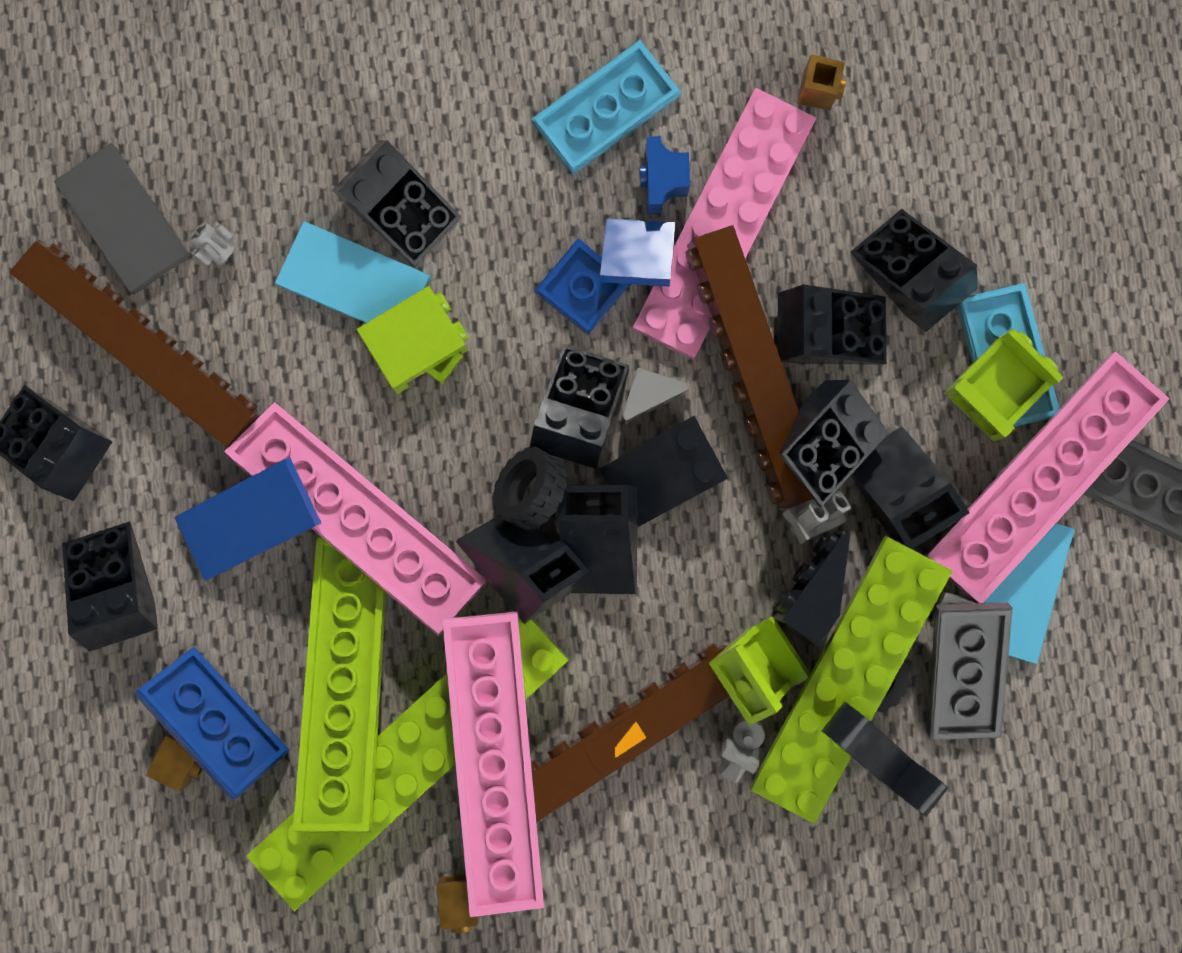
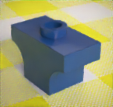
[639,136,690,214]

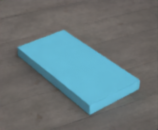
[532,40,681,175]
[275,221,431,324]
[957,283,1060,427]
[983,523,1075,664]

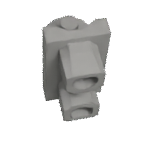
[783,491,851,544]
[718,719,765,783]

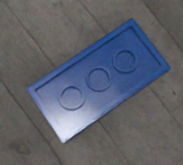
[174,458,321,581]
[134,647,290,802]

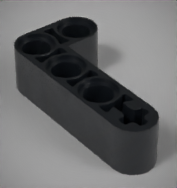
[821,701,949,817]

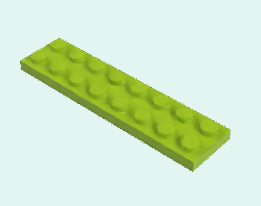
[750,536,953,824]
[293,537,386,832]

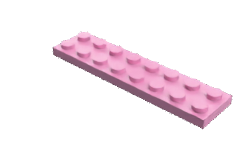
[632,88,816,360]
[924,351,1170,603]
[224,402,487,637]
[443,612,544,917]

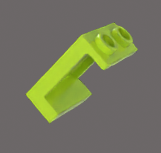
[357,286,470,394]
[943,328,1063,442]
[709,616,810,726]

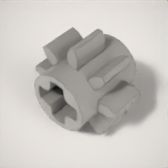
[189,221,234,266]

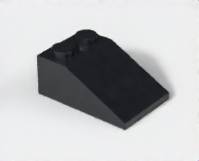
[599,416,728,527]

